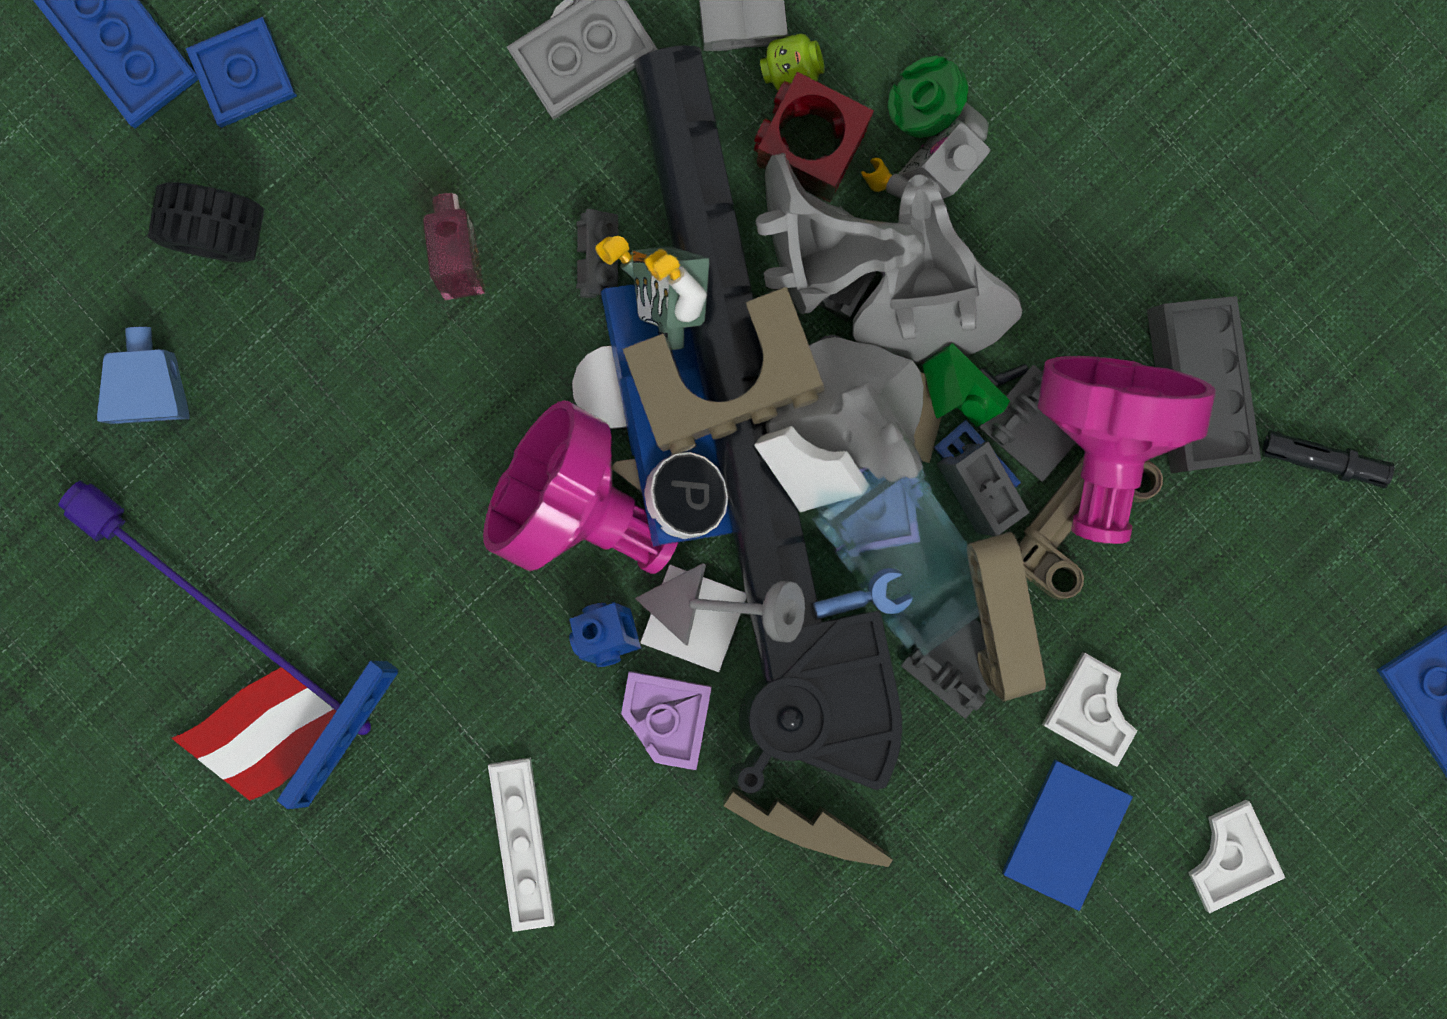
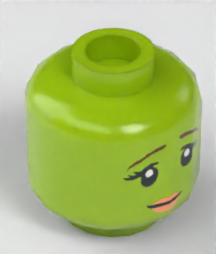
[760,34,825,91]

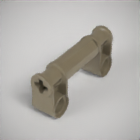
[1018,456,1163,600]

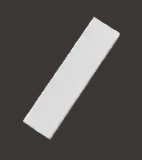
[488,757,555,932]

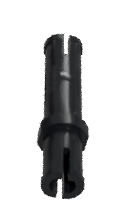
[1262,430,1394,489]

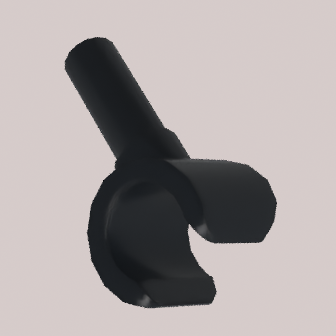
[980,364,1029,388]

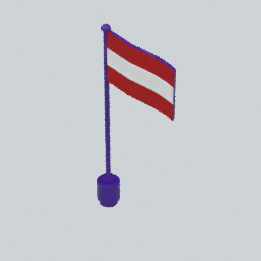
[58,480,371,801]

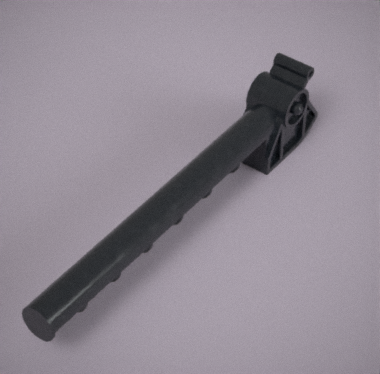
[635,45,902,793]

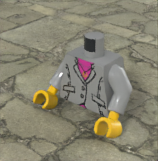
[861,102,991,199]

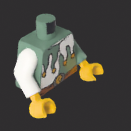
[595,236,709,350]

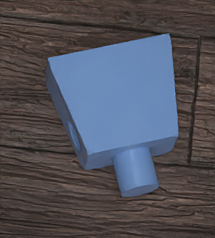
[97,327,190,424]

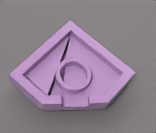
[621,671,712,770]

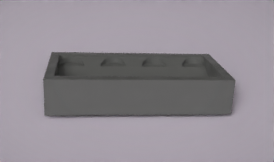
[1147,296,1261,474]

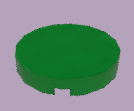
[887,55,969,138]

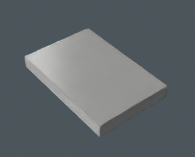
[507,0,658,120]

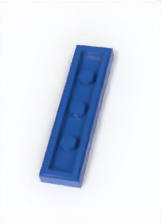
[277,661,399,809]

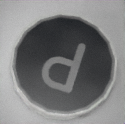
[644,452,728,539]

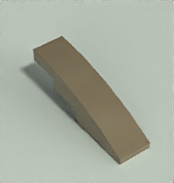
[723,787,893,867]

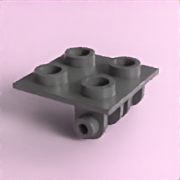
[979,364,1076,482]
[901,601,990,719]

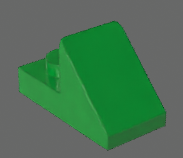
[923,343,1010,427]

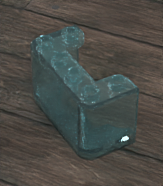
[812,469,979,656]

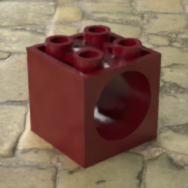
[753,72,874,203]

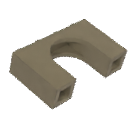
[623,287,825,455]

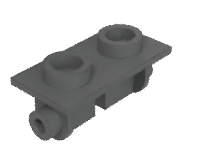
[576,209,619,298]

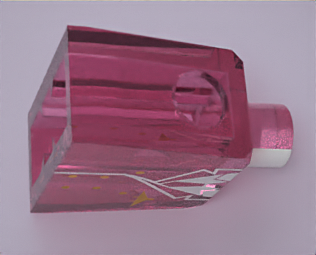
[423,193,485,300]

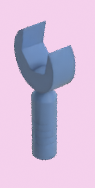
[813,568,913,619]

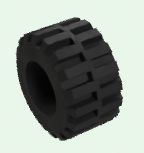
[147,182,265,262]

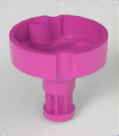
[1037,356,1216,544]
[483,400,678,574]

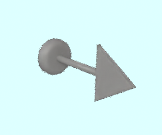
[635,563,805,646]

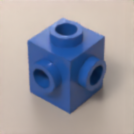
[569,603,641,667]

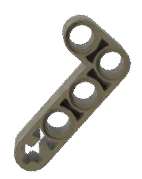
[967,532,1046,702]

